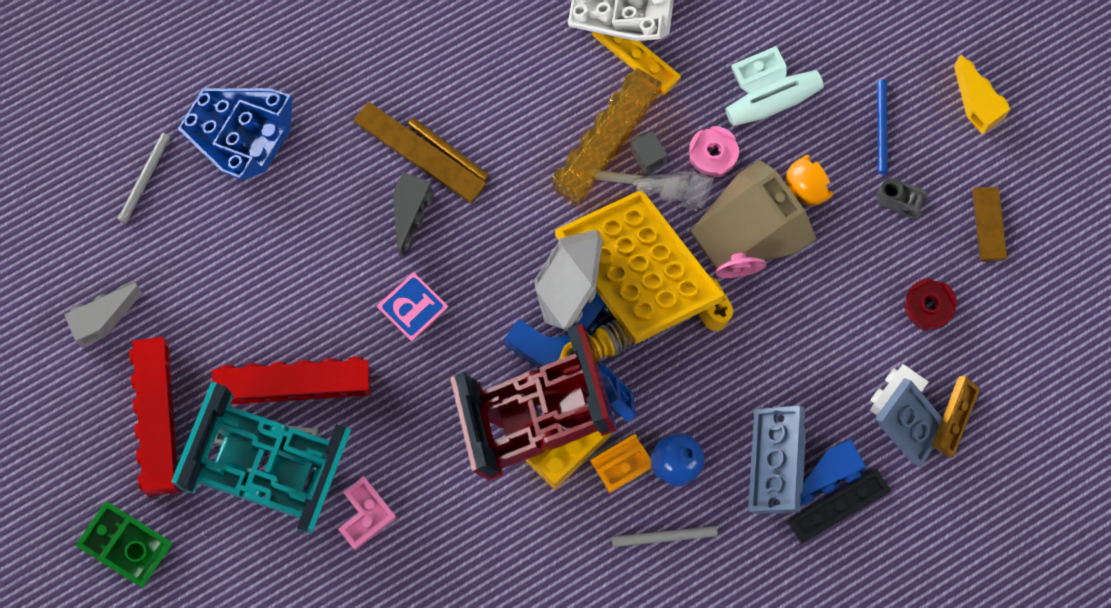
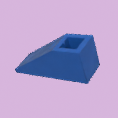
[800,439,865,506]

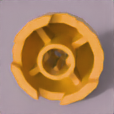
[786,155,833,206]

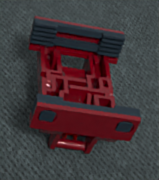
[450,324,617,481]

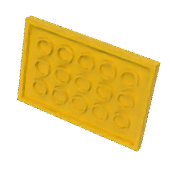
[555,190,724,344]

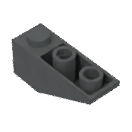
[393,172,434,256]

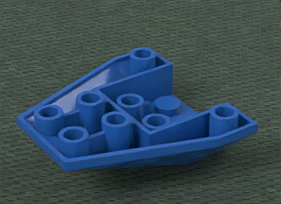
[178,88,293,181]

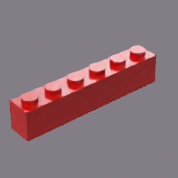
[129,337,180,497]
[212,357,371,405]

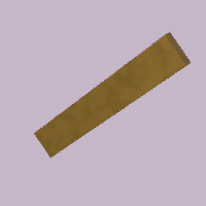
[353,101,487,205]

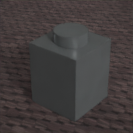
[630,131,668,176]

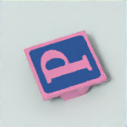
[377,272,449,342]

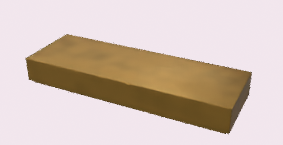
[972,187,1007,262]
[932,376,980,458]

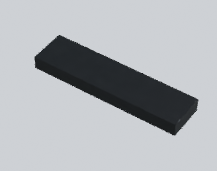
[787,469,891,545]

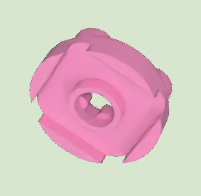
[689,126,739,177]

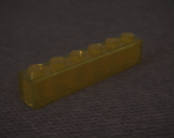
[552,67,662,206]

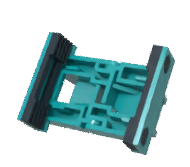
[171,381,351,535]

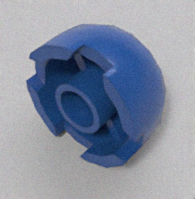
[650,433,705,487]

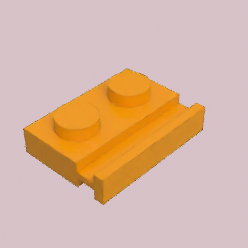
[590,434,652,494]

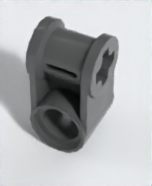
[876,178,928,219]

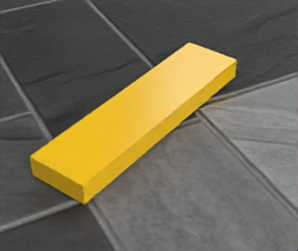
[592,32,681,95]

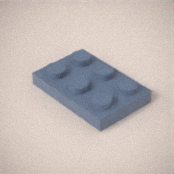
[875,378,942,467]

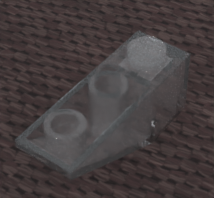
[632,170,714,211]

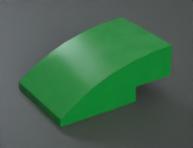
[75,501,173,588]

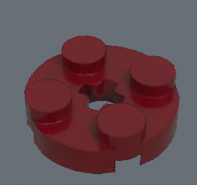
[904,278,957,331]

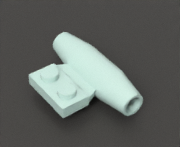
[725,46,824,126]

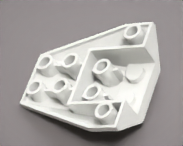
[568,0,674,41]

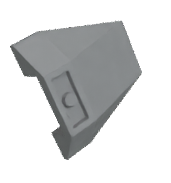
[534,229,603,331]

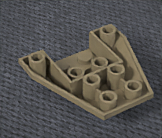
[690,160,817,269]

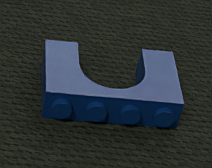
[504,292,610,370]

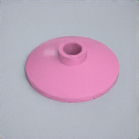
[716,253,766,278]

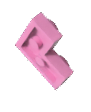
[338,476,396,551]

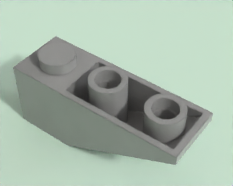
[64,282,142,348]

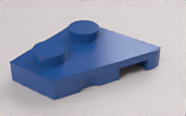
[598,360,636,422]

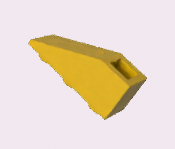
[954,54,1011,135]

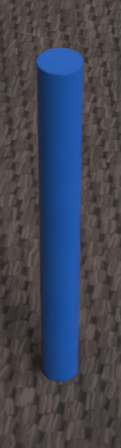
[877,79,888,175]

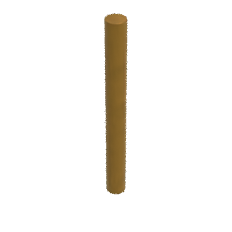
[408,117,490,182]

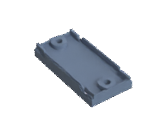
[748,406,806,515]

